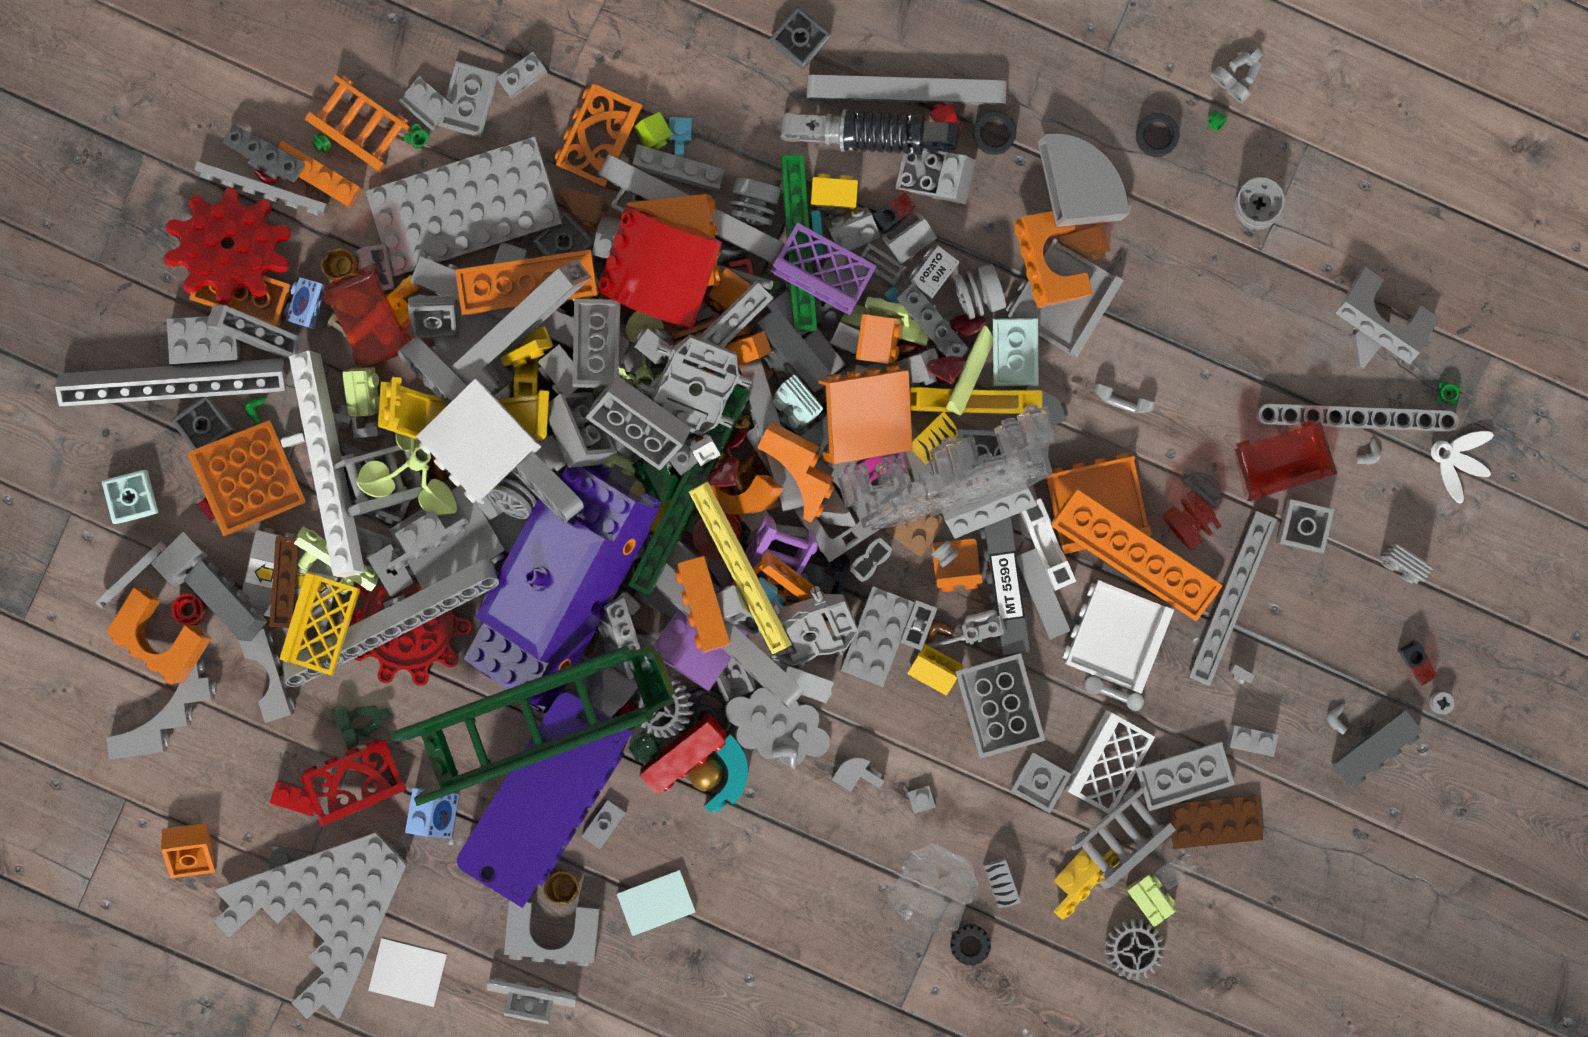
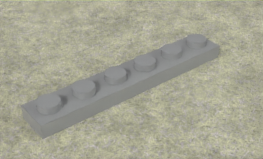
[194,161,328,216]

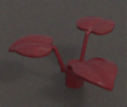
[897,314,987,384]
[669,420,752,491]

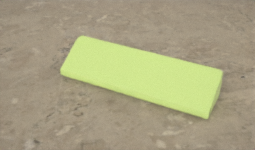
[946,326,993,415]

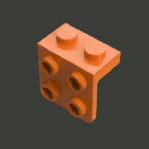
[932,539,982,592]

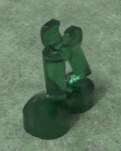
[333,705,390,750]

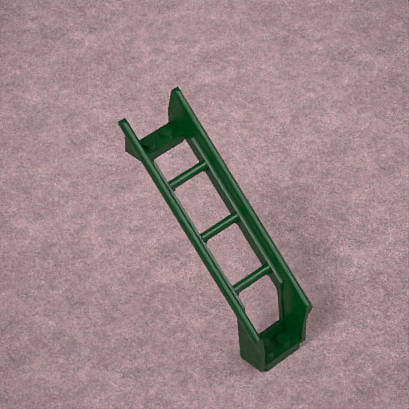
[390,645,675,806]

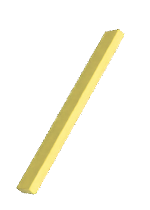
[689,482,792,654]

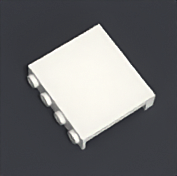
[416,379,541,505]
[1062,580,1174,694]

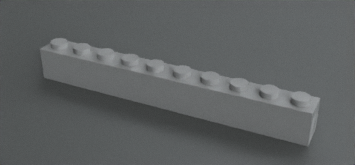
[410,256,631,369]
[55,358,287,407]

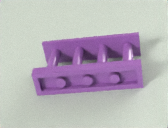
[726,515,818,602]

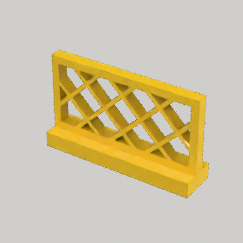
[279,572,360,676]

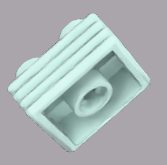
[773,375,823,430]
[102,470,158,524]

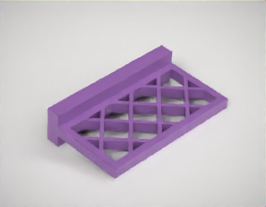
[770,222,877,315]

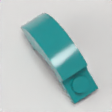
[704,733,748,813]

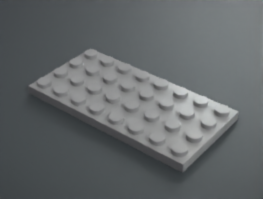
[366,137,563,277]

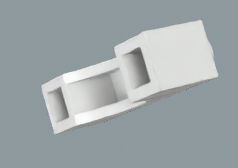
[1020,498,1076,590]

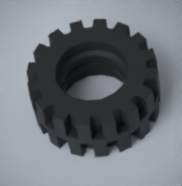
[950,924,991,966]

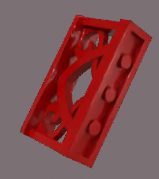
[300,739,407,827]

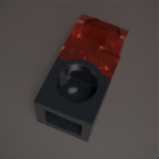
[872,193,916,234]
[1397,640,1437,686]

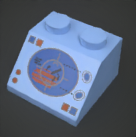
[284,277,328,330]
[405,786,460,839]

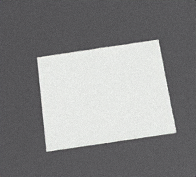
[368,938,447,1007]

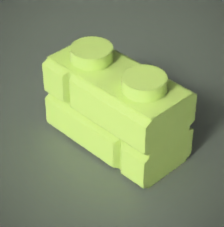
[342,367,380,416]
[1126,873,1176,927]

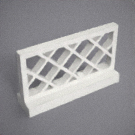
[1064,710,1155,813]

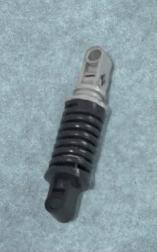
[780,109,959,156]

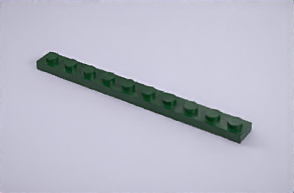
[629,385,751,596]

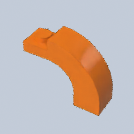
[709,475,784,515]

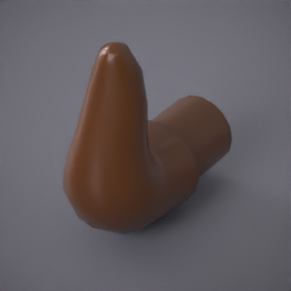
[927,621,955,643]

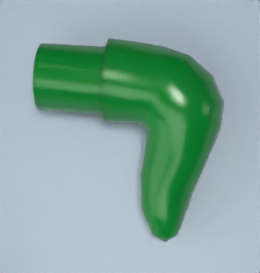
[245,396,267,425]

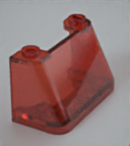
[322,263,412,368]
[1233,420,1337,502]

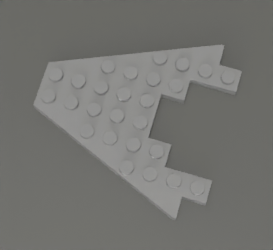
[214,831,407,1019]

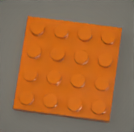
[187,420,306,537]

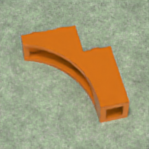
[757,422,835,522]

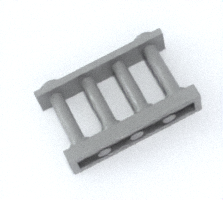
[334,446,424,517]
[1070,788,1176,889]

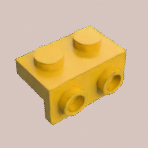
[501,326,553,368]

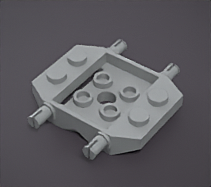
[638,334,752,436]
[757,586,858,669]

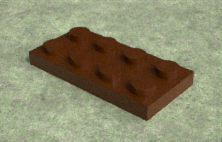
[1168,795,1263,849]

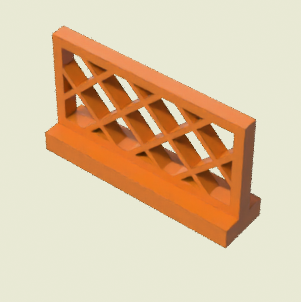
[729,551,827,633]

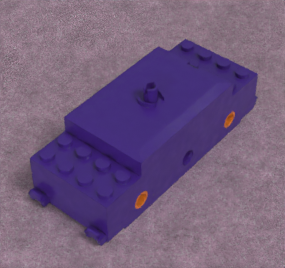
[464,464,661,714]

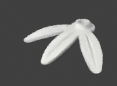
[1431,431,1494,503]

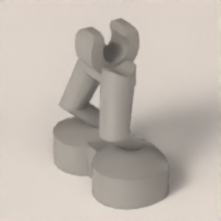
[1210,48,1264,104]

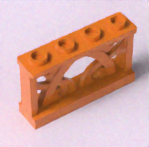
[554,83,643,189]

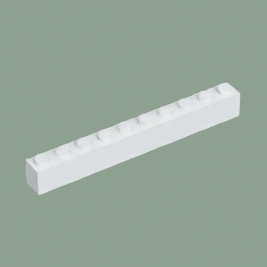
[289,350,365,578]

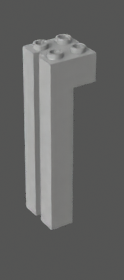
[450,260,592,396]

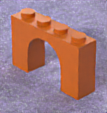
[1014,211,1093,308]
[106,587,212,684]

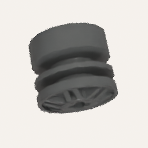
[726,177,781,227]

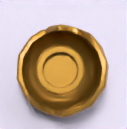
[321,248,357,282]
[689,755,724,791]
[543,871,580,905]

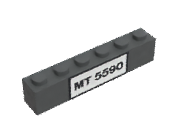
[980,517,1030,655]

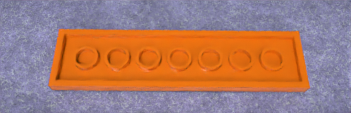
[1050,487,1223,622]

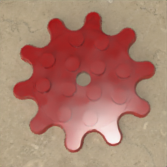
[163,188,291,305]
[342,569,472,686]

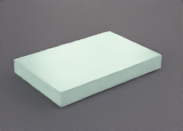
[993,318,1039,386]
[617,870,696,936]

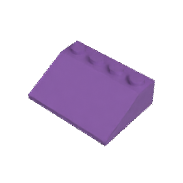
[653,582,749,691]

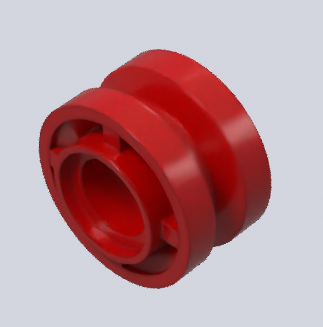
[172,594,208,626]

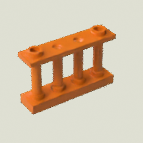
[305,75,411,173]

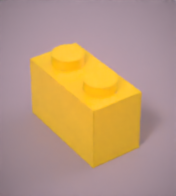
[811,174,858,209]

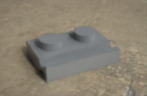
[399,76,454,131]

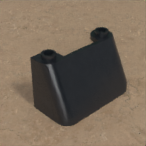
[757,540,850,621]

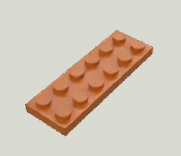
[455,249,598,315]

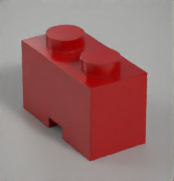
[269,780,321,817]

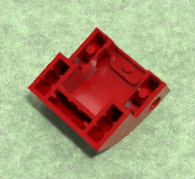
[598,206,722,328]

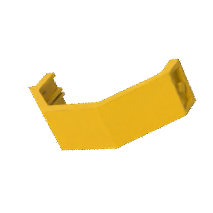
[378,377,549,442]

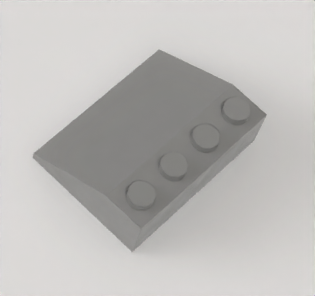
[955,653,1045,759]

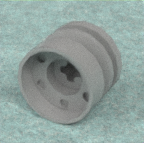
[1234,177,1285,230]
[955,263,1006,320]
[488,471,539,519]

